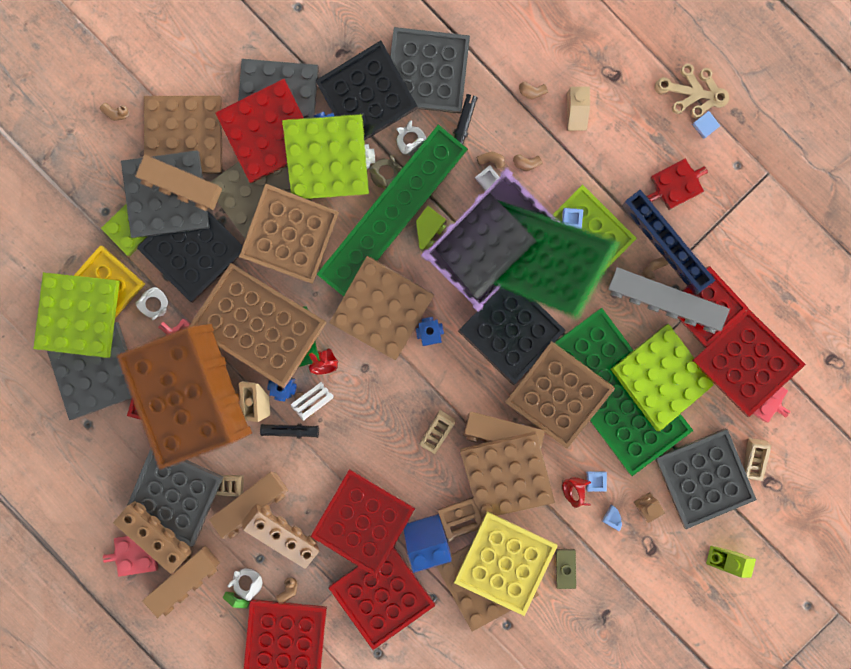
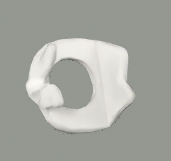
[396,121,427,156]
[136,287,168,320]
[228,568,263,601]

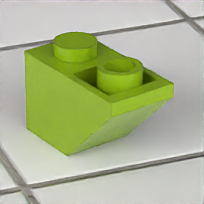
[416,206,447,252]
[706,546,756,578]

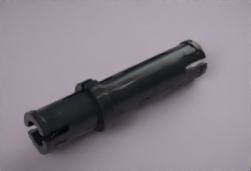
[453,94,478,145]
[260,423,319,439]

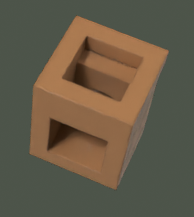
[634,493,665,523]

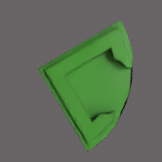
[223,591,250,608]

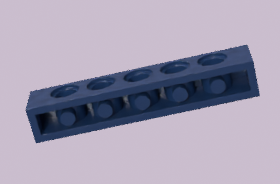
[622,189,716,295]

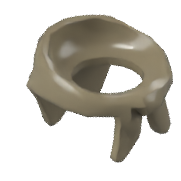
[369,155,402,188]

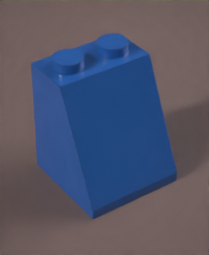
[404,514,451,573]

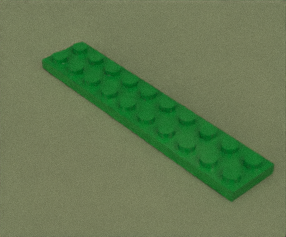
[317,124,468,297]

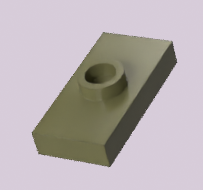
[556,549,576,589]

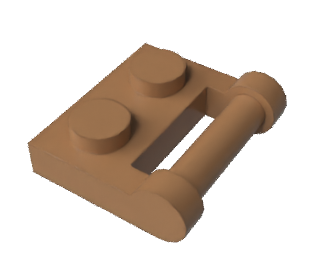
[438,497,482,542]

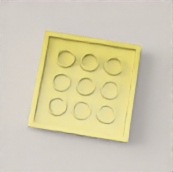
[454,511,557,616]

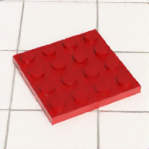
[215,79,304,183]
[692,309,806,418]
[310,469,416,577]
[329,547,435,650]
[244,599,327,669]

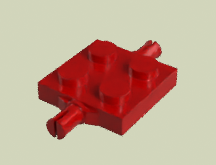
[646,158,708,210]

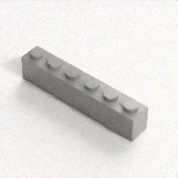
[608,267,730,333]

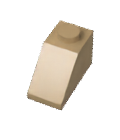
[567,86,590,131]
[239,382,270,422]

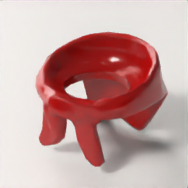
[309,348,338,375]
[562,477,591,508]

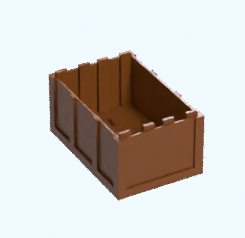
[117,324,252,470]

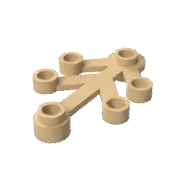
[654,64,729,118]

